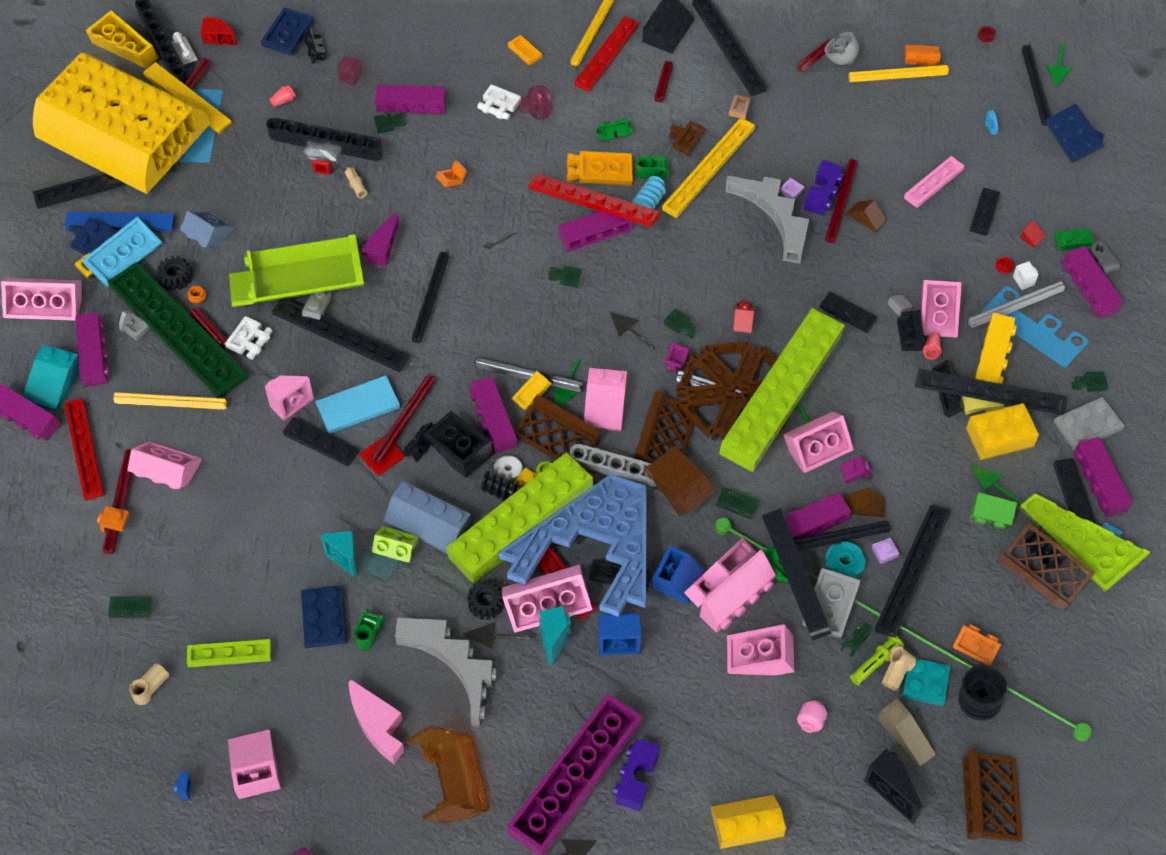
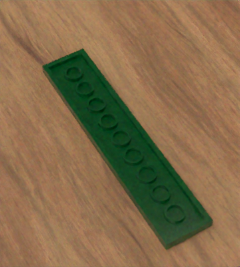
[107,262,249,398]

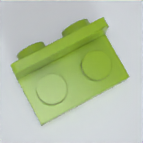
[372,526,420,562]

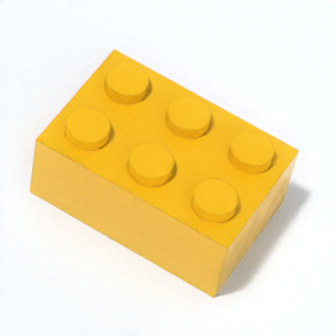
[966,403,1039,460]

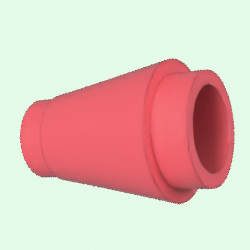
[269,85,296,108]
[923,332,942,360]

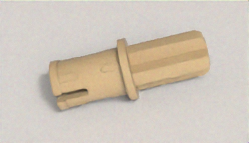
[345,167,368,199]

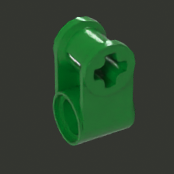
[635,156,669,179]
[354,609,385,651]

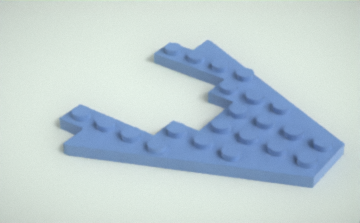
[499,474,646,617]

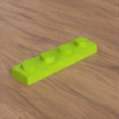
[187,639,271,668]

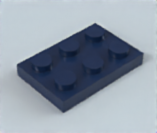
[261,7,314,56]
[1045,104,1103,163]
[301,585,346,649]

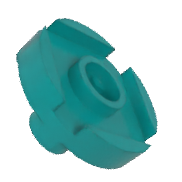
[825,542,866,579]

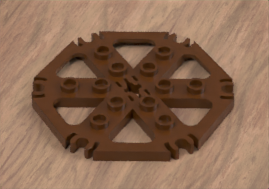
[676,341,789,443]

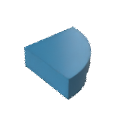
[985,110,998,135]

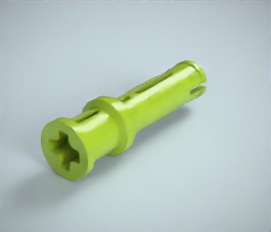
[850,636,904,686]

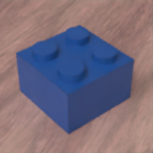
[598,612,641,655]

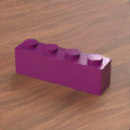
[375,84,446,114]
[558,211,633,252]
[1062,246,1123,319]
[75,312,110,387]
[469,376,517,454]
[0,383,61,441]
[1074,437,1132,517]
[784,493,851,540]

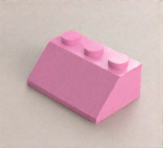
[783,412,854,473]
[127,441,202,489]

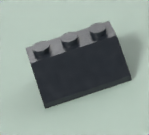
[642,0,694,54]

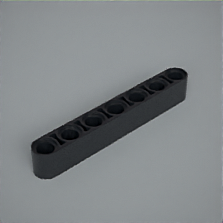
[135,0,188,84]
[266,117,383,161]
[762,508,832,641]

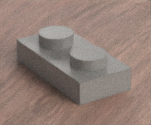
[302,292,332,320]

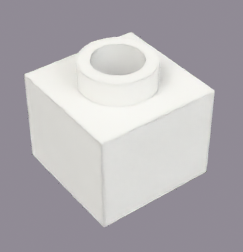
[1013,261,1038,290]

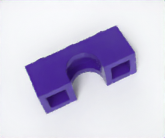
[804,160,844,216]
[613,739,660,812]

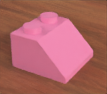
[265,375,314,421]

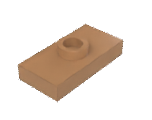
[728,95,751,119]

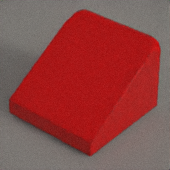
[312,159,333,175]
[1020,220,1046,248]

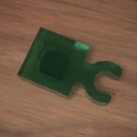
[373,113,406,134]

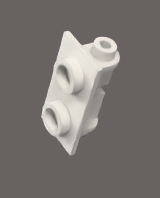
[171,32,197,65]

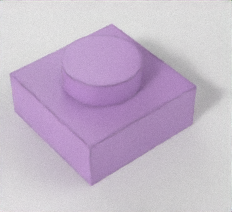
[779,178,804,199]
[872,538,899,564]

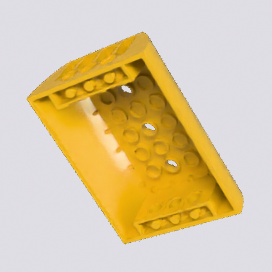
[33,52,211,194]

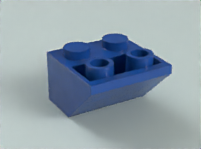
[652,546,705,605]

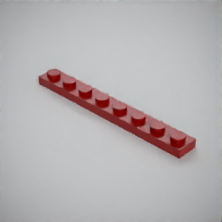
[528,173,660,228]

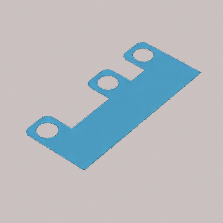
[177,89,223,163]
[981,286,1089,368]

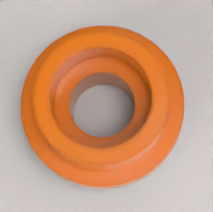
[187,286,206,304]

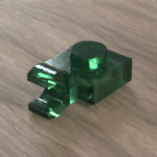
[548,266,582,288]
[664,309,697,338]
[1071,371,1108,392]
[840,622,872,657]

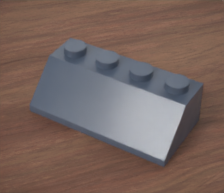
[383,481,471,554]

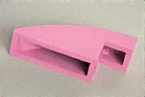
[684,537,756,607]
[348,680,404,764]

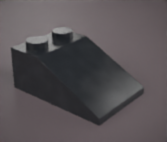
[423,411,494,478]
[864,748,923,824]

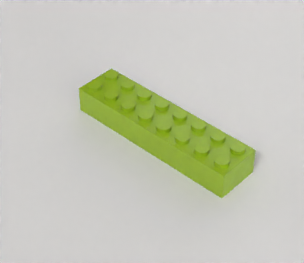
[446,452,593,584]

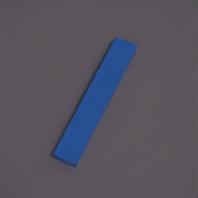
[65,212,175,231]

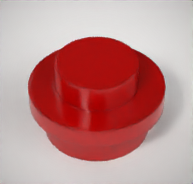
[995,257,1014,274]

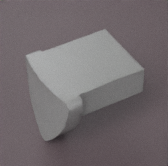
[119,311,150,341]

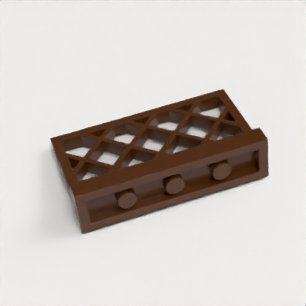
[634,390,698,463]
[514,394,602,460]
[998,523,1095,611]
[962,750,1022,842]

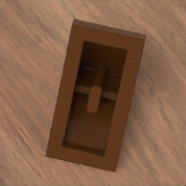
[847,200,886,233]
[845,487,885,518]

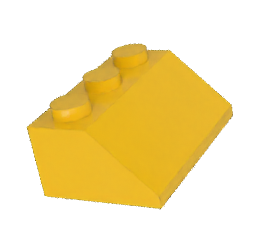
[711,795,786,849]

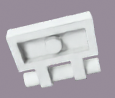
[477,84,521,120]
[225,316,273,360]

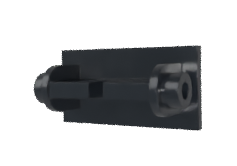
[304,28,326,64]
[403,422,433,462]

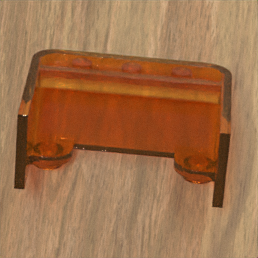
[406,725,490,823]

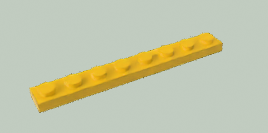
[662,118,755,218]

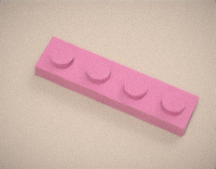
[904,156,964,208]

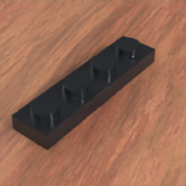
[282,417,358,467]
[1053,458,1096,524]

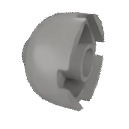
[825,32,859,65]

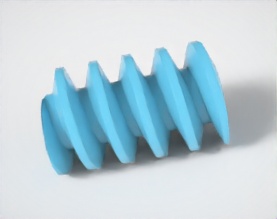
[632,176,666,209]

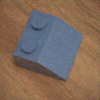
[180,210,235,248]

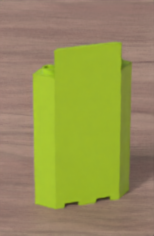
[229,234,364,307]

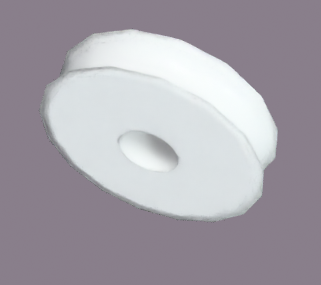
[494,455,523,482]

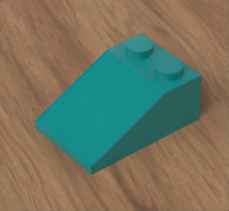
[23,344,80,412]

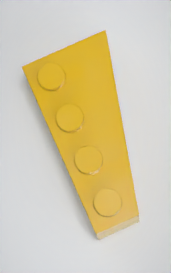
[85,11,158,68]
[975,313,1017,384]

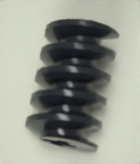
[481,467,525,501]
[1026,526,1067,569]

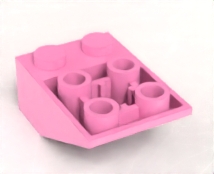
[228,729,281,799]

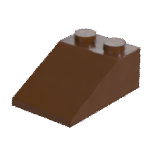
[645,445,716,516]

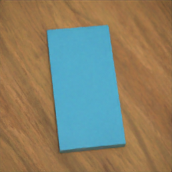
[82,216,162,288]
[315,375,400,434]

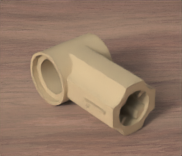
[881,646,916,691]
[129,663,169,705]

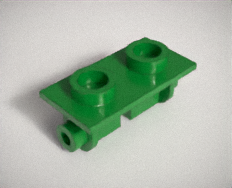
[596,118,633,141]
[763,545,789,585]

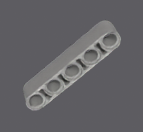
[570,444,657,487]

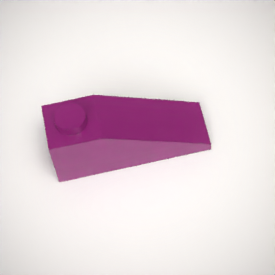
[362,213,400,266]

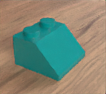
[539,606,571,665]

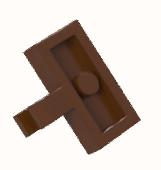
[669,121,705,156]

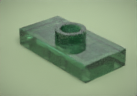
[716,487,760,520]
[108,596,152,618]

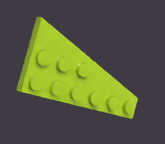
[1020,494,1150,592]

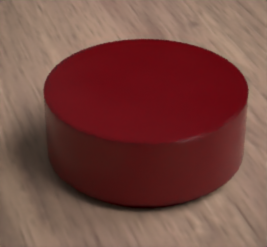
[978,26,996,43]

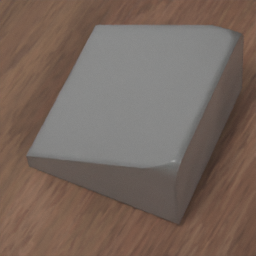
[888,295,914,317]

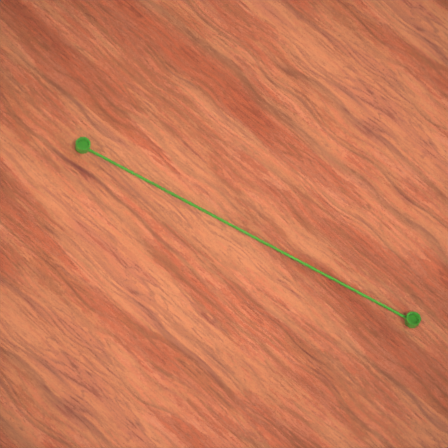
[715,518,1092,741]

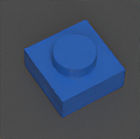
[174,772,192,800]

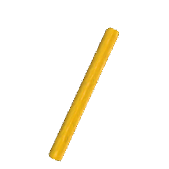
[571,0,615,67]
[848,65,949,82]
[114,392,227,409]

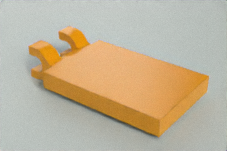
[567,151,633,185]

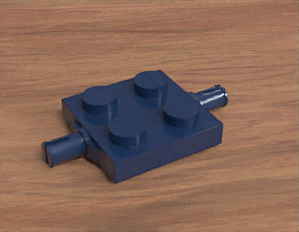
[68,217,118,255]

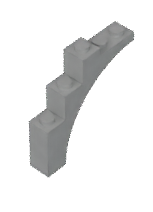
[725,176,809,264]
[395,618,497,726]

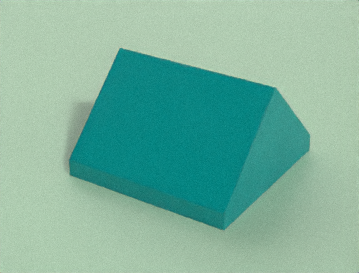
[321,531,357,578]

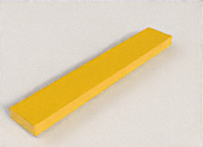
[143,62,231,134]

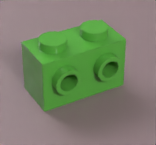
[969,492,1017,530]

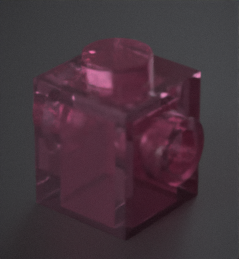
[337,55,362,86]

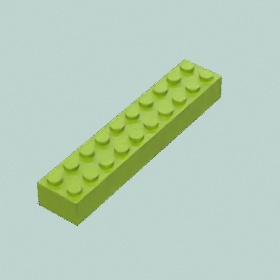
[719,308,845,472]

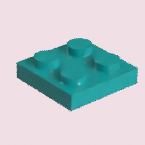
[902,658,950,706]

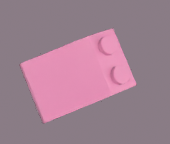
[921,280,961,338]
[584,368,627,431]
[727,624,795,676]

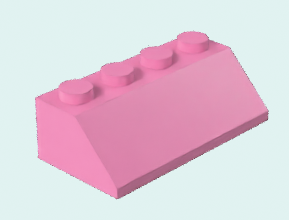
[1,278,82,320]
[700,550,776,633]
[502,565,593,633]

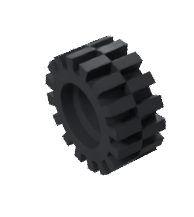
[157,256,193,291]
[467,580,504,620]

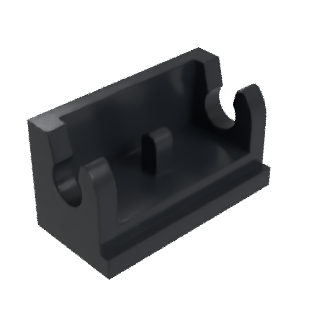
[897,310,925,351]

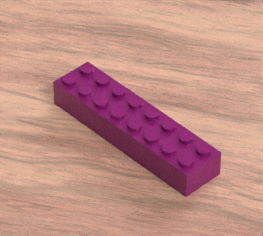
[507,694,642,855]

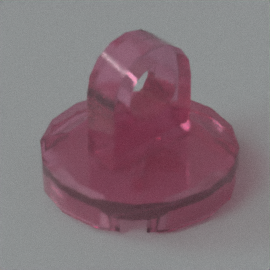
[519,85,553,120]

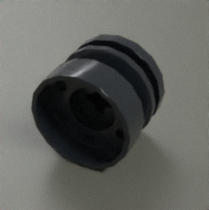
[958,665,1007,721]

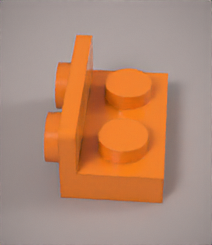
[905,44,941,66]
[953,624,1001,666]

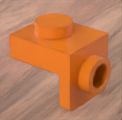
[436,161,467,188]
[97,506,129,532]

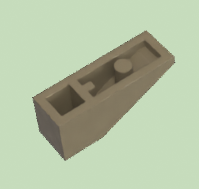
[878,699,936,768]

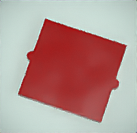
[359,435,405,476]

